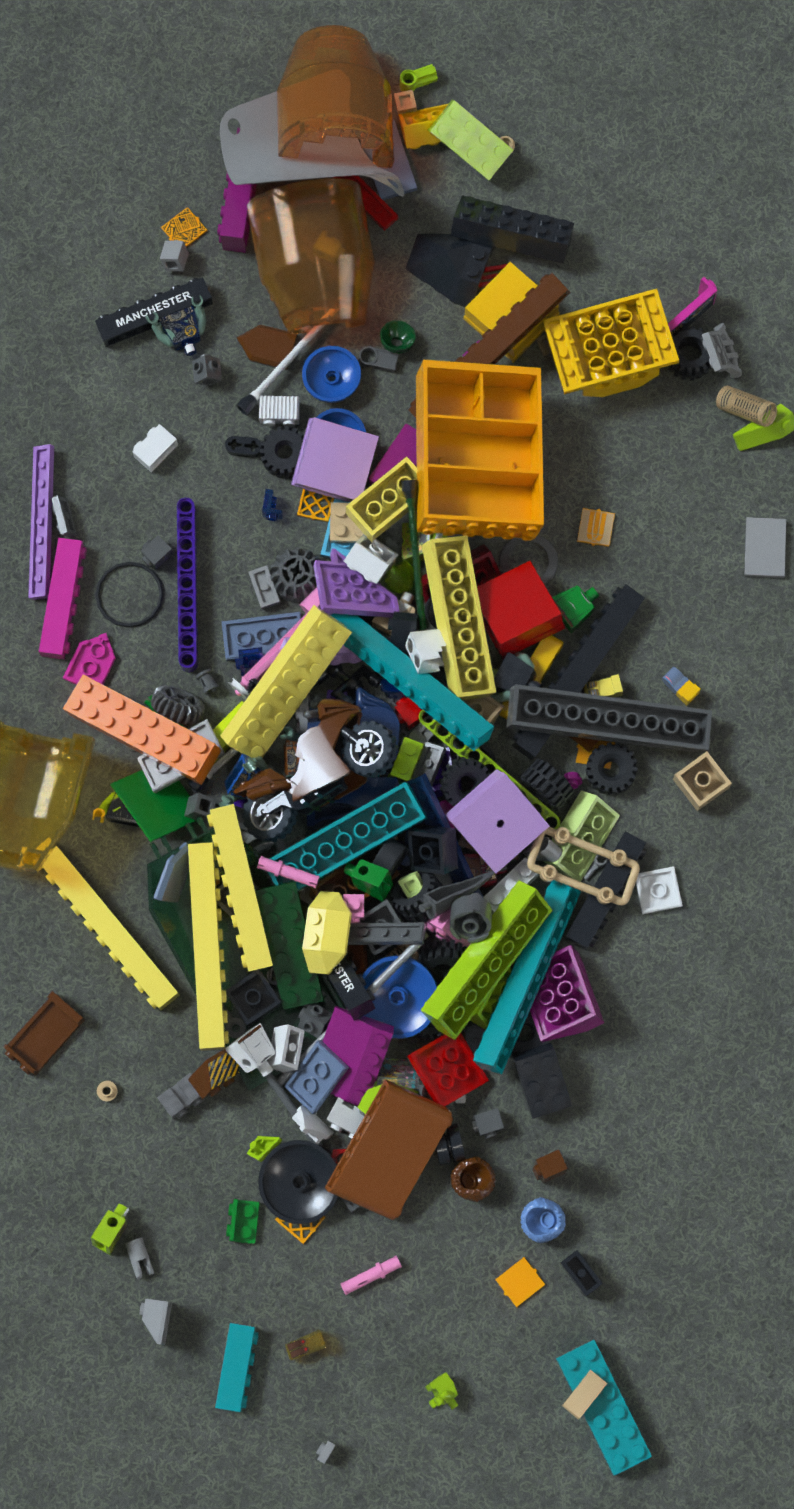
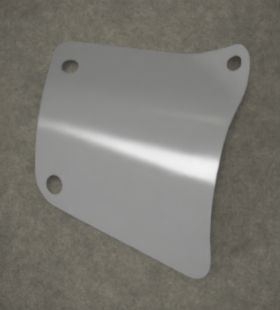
[220,70,404,197]

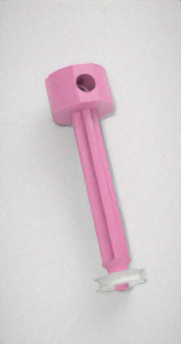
[228,587,333,700]

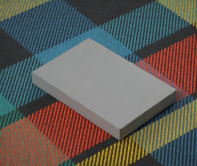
[744,517,786,578]

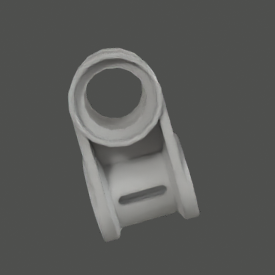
[523,837,562,863]

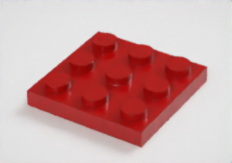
[407,1033,489,1106]

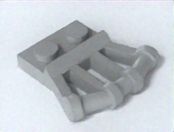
[702,323,742,378]

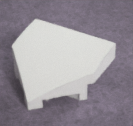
[292,1105,334,1144]

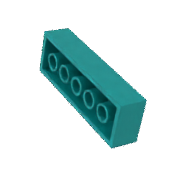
[556,1340,652,1476]

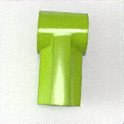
[399,64,438,92]

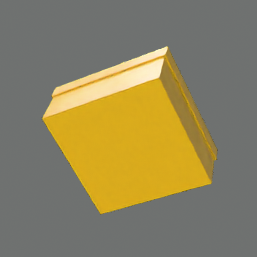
[463,262,560,363]

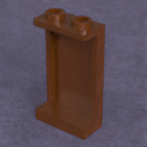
[3,991,85,1076]

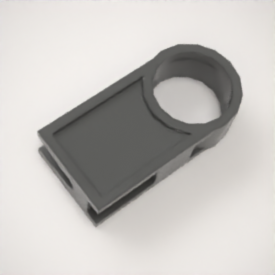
[359,346,399,373]

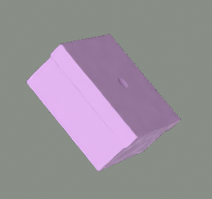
[291,417,379,502]
[445,769,549,873]

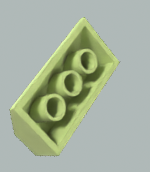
[544,790,620,882]

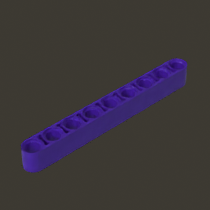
[177,497,198,673]

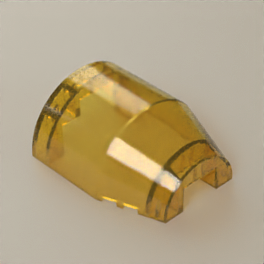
[0,720,96,874]

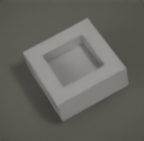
[316,1440,336,1464]

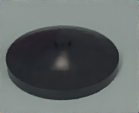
[258,1140,339,1224]

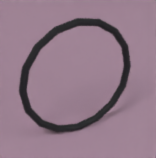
[95,562,163,627]

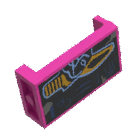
[668,277,717,335]

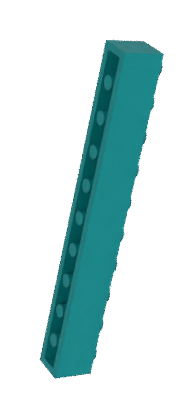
[330,613,494,751]
[473,880,581,1074]

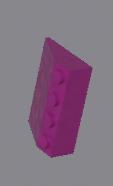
[530,945,604,1042]
[322,1006,394,1106]

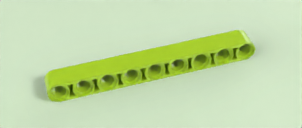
[419,710,560,830]

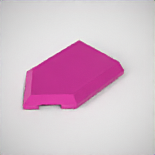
[63,633,116,685]

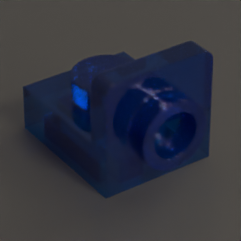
[262,489,283,521]
[235,647,263,677]

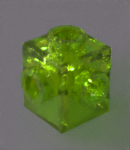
[384,560,415,594]

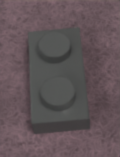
[51,496,77,538]
[412,742,447,786]

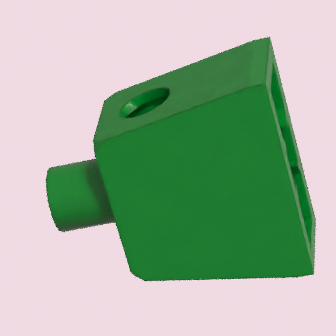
[344,859,393,902]

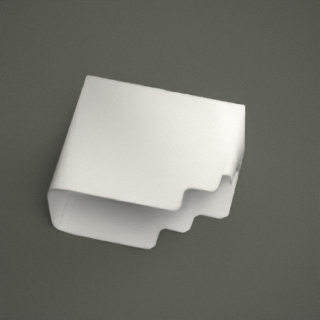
[405,629,446,674]

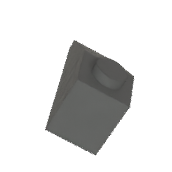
[184,793,248,831]

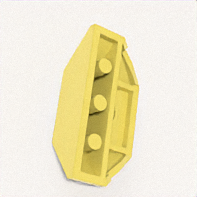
[302,891,352,975]

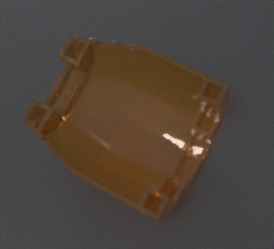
[277,25,394,168]
[247,178,375,335]

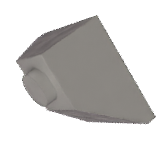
[139,1299,172,1345]

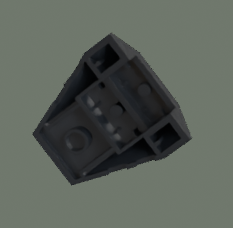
[405,234,495,307]

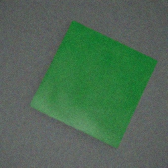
[110,770,196,842]

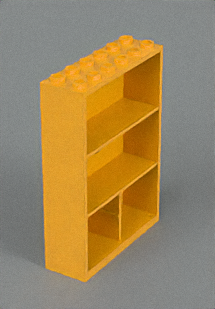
[416,360,544,541]

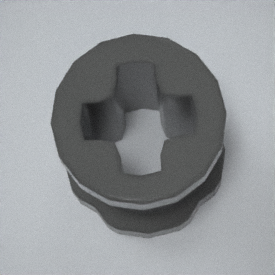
[196,669,220,695]

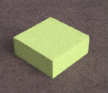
[398,871,423,898]

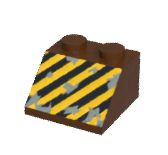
[188,1049,240,1099]

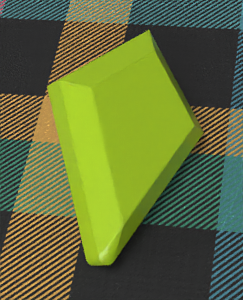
[247,1136,282,1162]

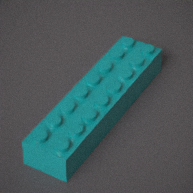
[267,782,428,892]

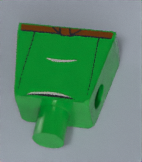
[552,586,599,634]

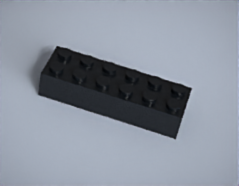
[451,195,575,264]

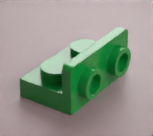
[226,1199,260,1244]

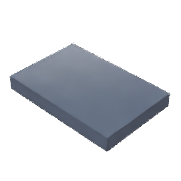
[284,1040,349,1114]

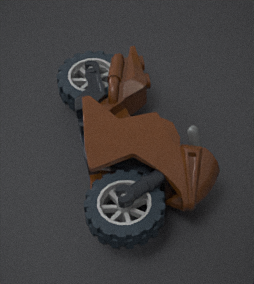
[234,699,398,842]

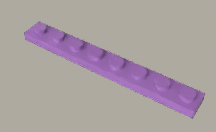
[28,444,54,600]

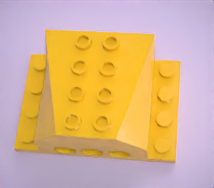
[543,289,679,397]

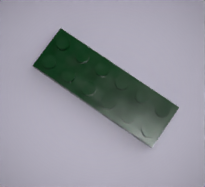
[255,881,324,1010]

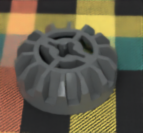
[270,547,320,602]

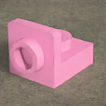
[343,894,364,923]

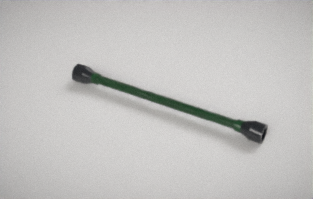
[401,480,427,631]

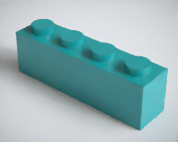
[215,1323,259,1412]

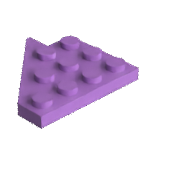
[313,548,400,618]

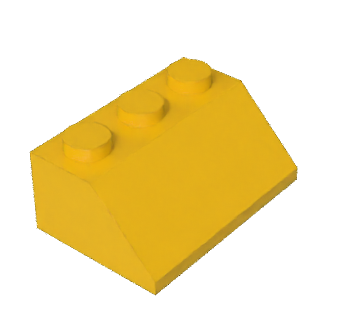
[398,104,448,149]

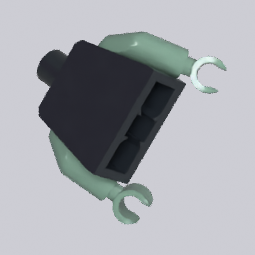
[491,652,543,702]

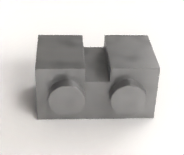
[157,1073,205,1119]

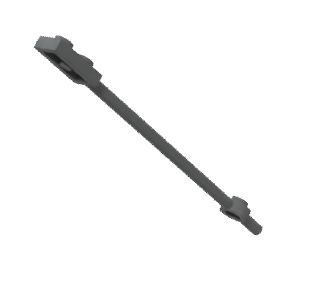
[223,1003,360,1212]

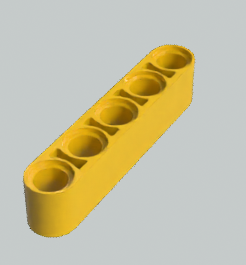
[499,635,564,720]

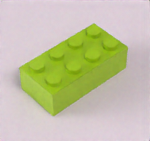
[428,100,513,180]

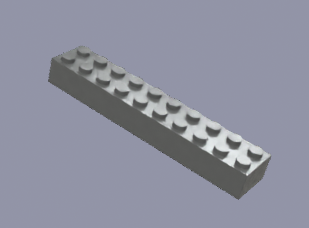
[506,684,712,754]

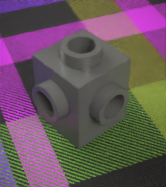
[192,354,222,386]
[298,1003,333,1038]

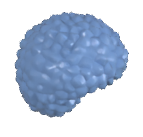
[521,1197,566,1243]

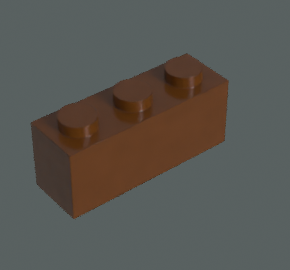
[532,1149,568,1183]

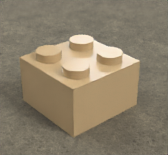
[673,751,732,811]

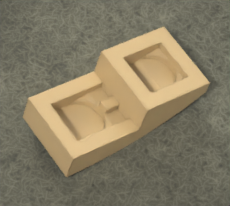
[562,1370,607,1420]

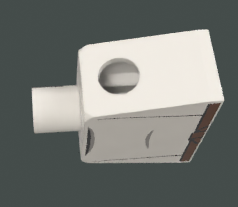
[225,1023,275,1077]

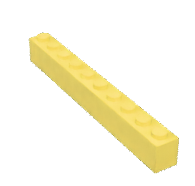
[32,839,180,1010]
[188,842,229,1051]

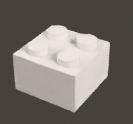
[344,534,399,584]

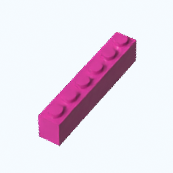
[39,538,87,660]

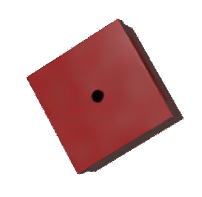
[477,561,565,659]

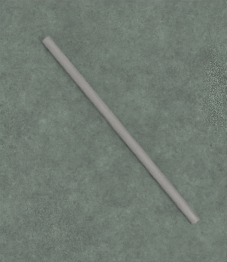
[277,944,422,1086]

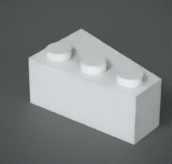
[327,1097,365,1139]

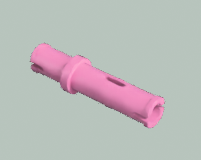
[257,856,320,888]
[340,1255,402,1295]

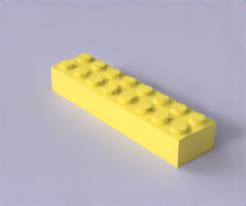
[422,536,496,700]
[220,605,352,758]
[207,804,273,972]

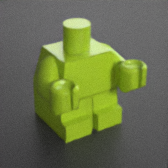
[425,1372,459,1410]

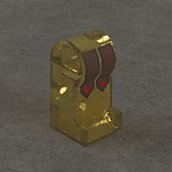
[285,1330,327,1361]

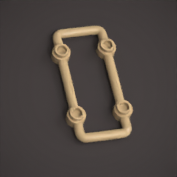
[527,827,640,906]

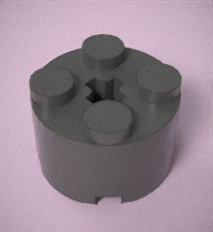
[450,893,492,943]

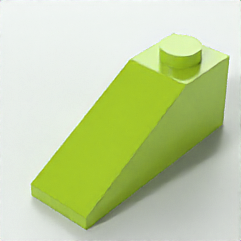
[733,404,794,451]

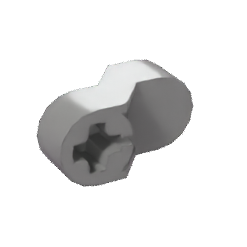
[408,715,440,746]

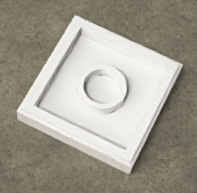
[636,867,683,914]

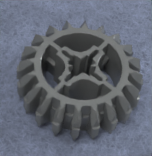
[151,685,205,726]

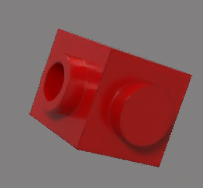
[395,697,425,730]

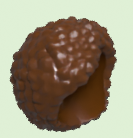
[451,1157,496,1202]

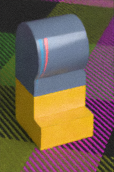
[662,667,701,706]

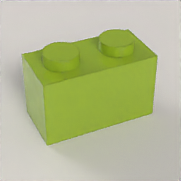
[390,737,424,782]

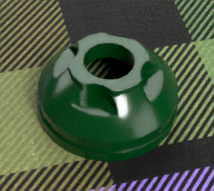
[380,321,416,353]

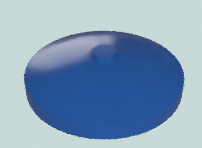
[362,955,438,1039]

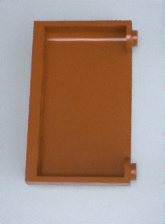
[325,1079,453,1220]

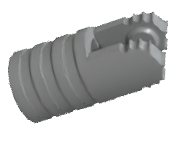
[125,1238,154,1279]

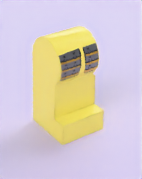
[583,674,623,697]

